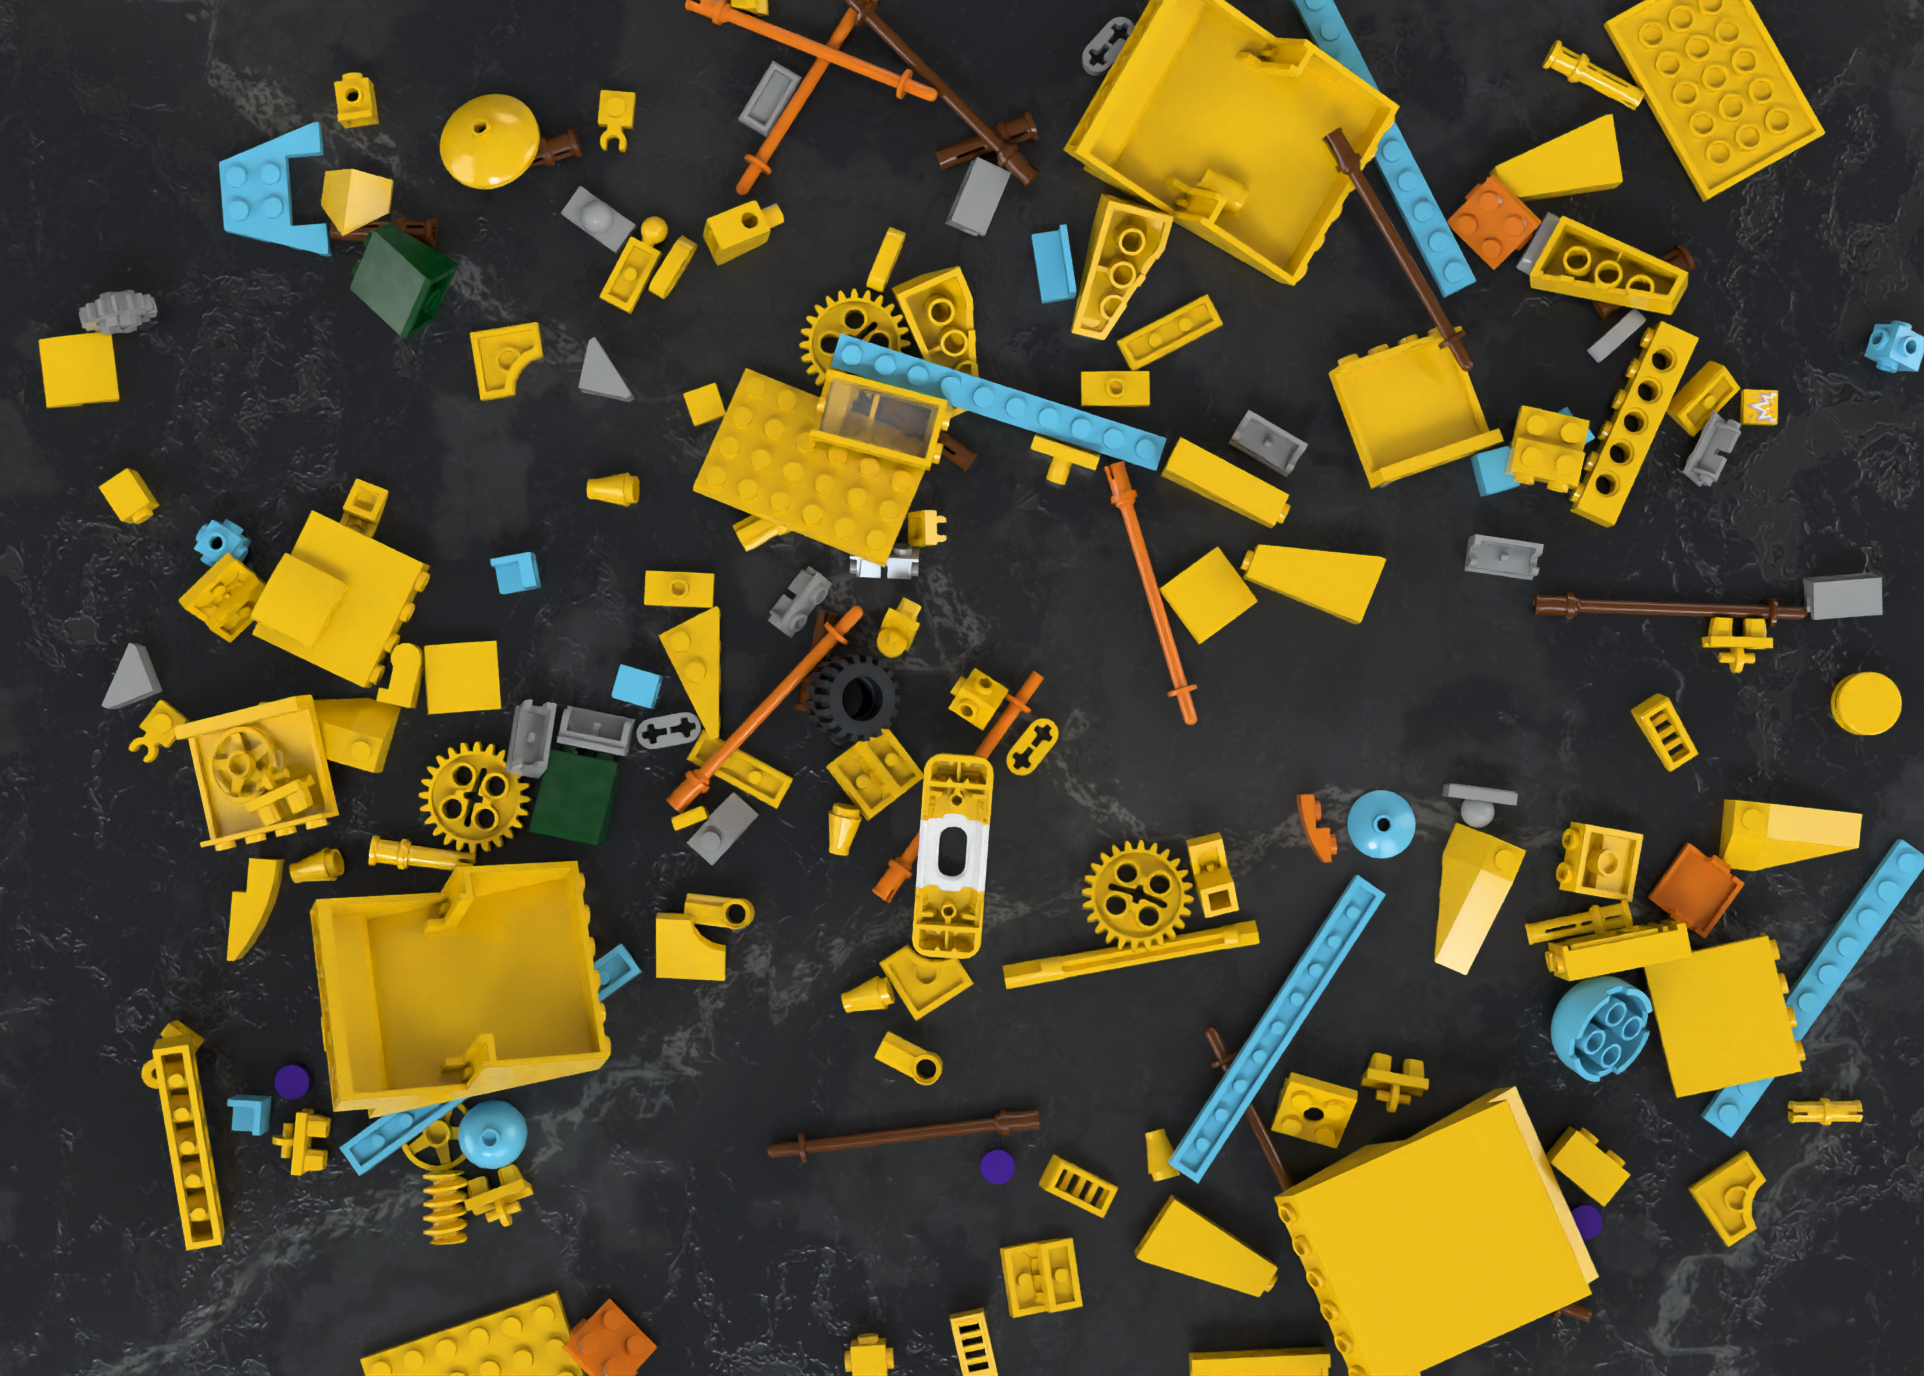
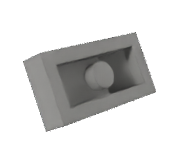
[687,792,759,866]

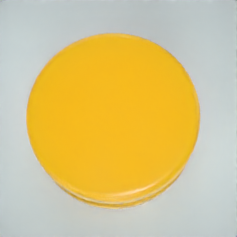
[1831,672,1902,735]

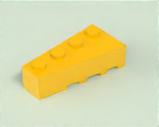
[1530,215,1688,315]

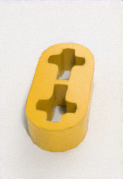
[866,227,906,293]
[649,235,698,299]
[1006,718,1058,776]

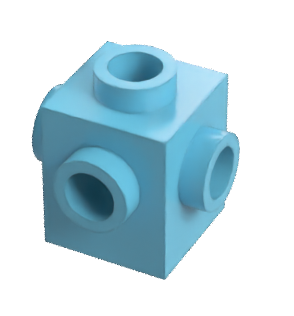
[1865,320,1924,373]
[194,519,251,567]

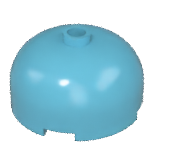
[1551,976,1653,1082]

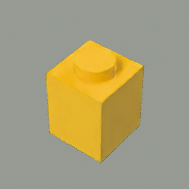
[99,468,159,525]

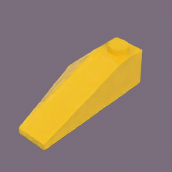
[1071,193,1174,340]
[892,266,979,418]
[259,698,401,773]
[1719,799,1862,871]
[1434,823,1526,975]

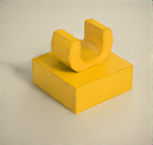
[908,510,946,547]

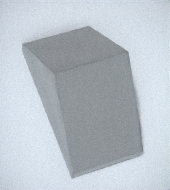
[578,337,635,402]
[101,643,162,709]

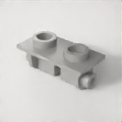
[1683,412,1741,487]
[850,543,920,580]
[768,566,832,638]

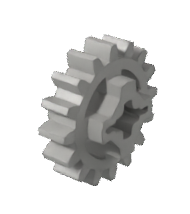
[79,290,158,335]

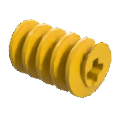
[423,1170,467,1245]

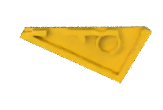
[658,606,721,742]

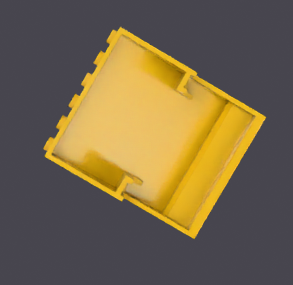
[1063,0,1400,286]
[310,861,611,1119]
[1274,1086,1599,1376]

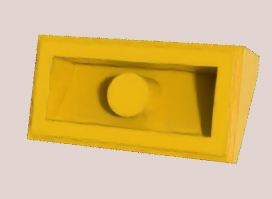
[1666,361,1741,437]

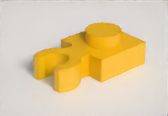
[598,90,636,152]
[129,700,190,763]

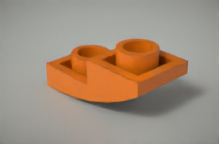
[1297,794,1337,863]

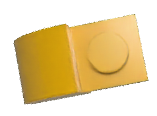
[1186,832,1239,918]

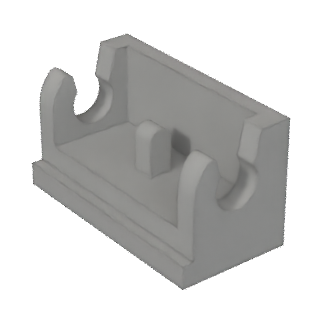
[945,157,1011,237]
[1228,410,1308,478]
[1464,534,1544,580]
[1803,572,1883,620]
[505,699,557,779]
[557,706,636,756]

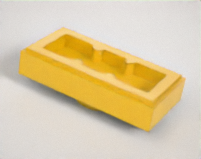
[1081,371,1150,407]
[644,571,715,608]

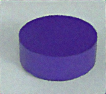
[275,1064,312,1099]
[980,1148,1015,1184]
[1570,1203,1602,1240]

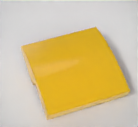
[38,332,119,408]
[1159,546,1258,644]
[178,552,267,643]
[251,552,347,650]
[423,641,501,714]
[826,729,924,821]
[1000,1237,1083,1318]

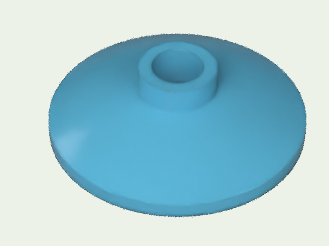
[1347,790,1416,858]

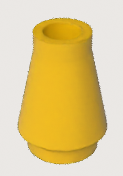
[1196,168,1249,215]
[587,472,640,507]
[828,803,862,856]
[290,847,344,883]
[841,976,895,1013]
[1145,1129,1180,1182]

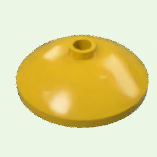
[440,94,540,189]

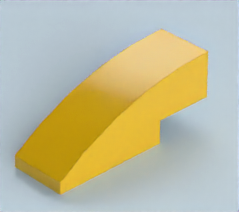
[227,857,285,961]

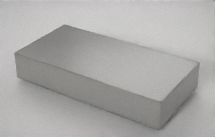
[738,61,803,137]

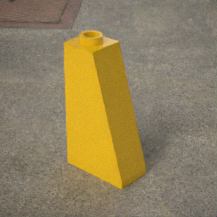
[1486,114,1623,202]
[1161,437,1291,529]
[1240,544,1386,624]
[1134,1194,1279,1297]

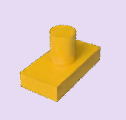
[1030,433,1101,485]

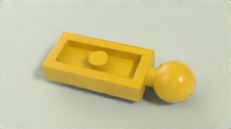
[599,216,668,314]

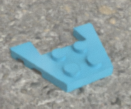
[219,122,332,256]

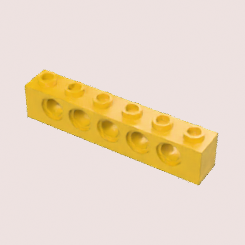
[1569,321,1699,528]
[152,1034,225,1251]

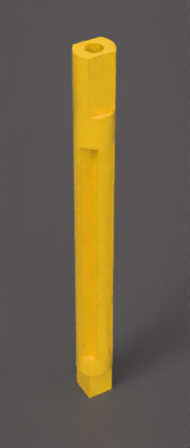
[1003,920,1259,989]

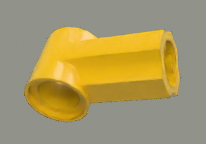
[733,515,792,552]
[684,893,755,930]
[874,1031,943,1085]

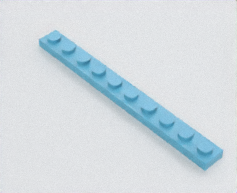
[1292,0,1476,298]
[830,333,1167,471]
[1700,839,1924,1138]
[1167,875,1386,1183]
[340,944,643,1176]

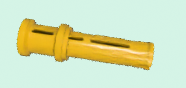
[1542,40,1645,111]
[369,835,476,871]
[1525,898,1633,945]

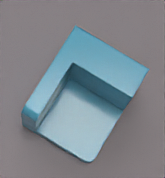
[1471,446,1520,497]
[490,552,541,594]
[612,664,664,709]
[227,1094,272,1136]

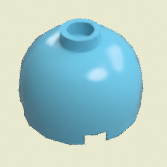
[458,1099,528,1169]

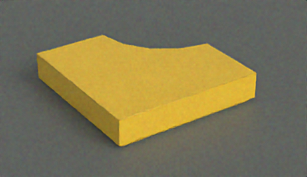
[470,322,544,401]
[656,913,726,981]
[879,944,974,1021]
[1688,1150,1766,1247]

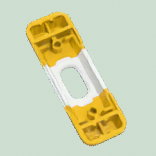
[912,753,994,959]

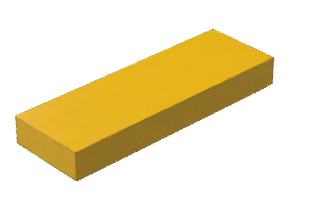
[1117,294,1223,371]
[687,730,793,809]

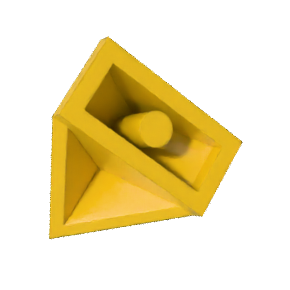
[321,169,394,236]

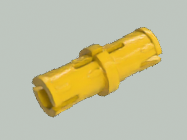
[1788,1098,1863,1125]

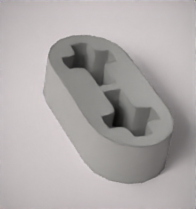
[1082,17,1135,76]
[1515,211,1561,275]
[1587,308,1646,363]
[637,712,702,749]

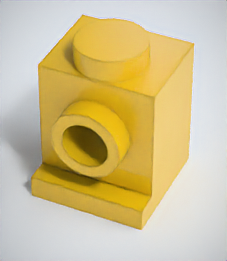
[334,73,379,128]

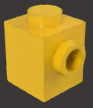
[845,1333,894,1376]

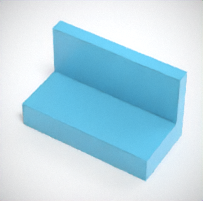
[1031,224,1077,303]

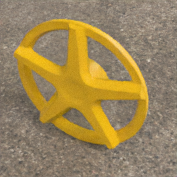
[208,726,277,804]
[402,1103,469,1171]

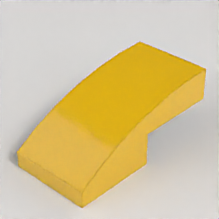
[340,478,389,539]

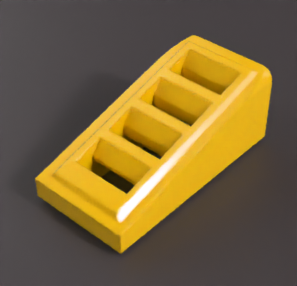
[1631,694,1698,772]
[1039,1155,1118,1218]
[950,1307,998,1376]

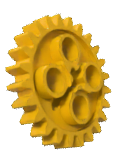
[799,289,911,401]
[419,742,533,853]
[1082,840,1194,953]

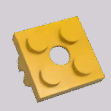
[1271,1072,1358,1149]

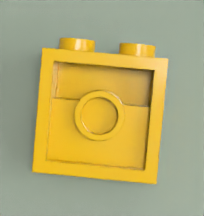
[1505,405,1590,493]
[1556,822,1643,902]

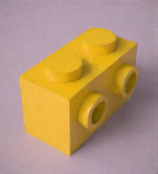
[1546,1126,1630,1207]

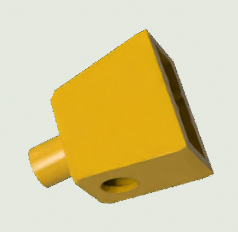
[703,200,784,266]

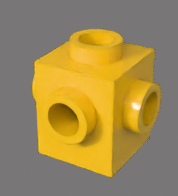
[949,668,1009,731]

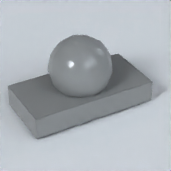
[561,186,637,254]
[1442,783,1518,828]

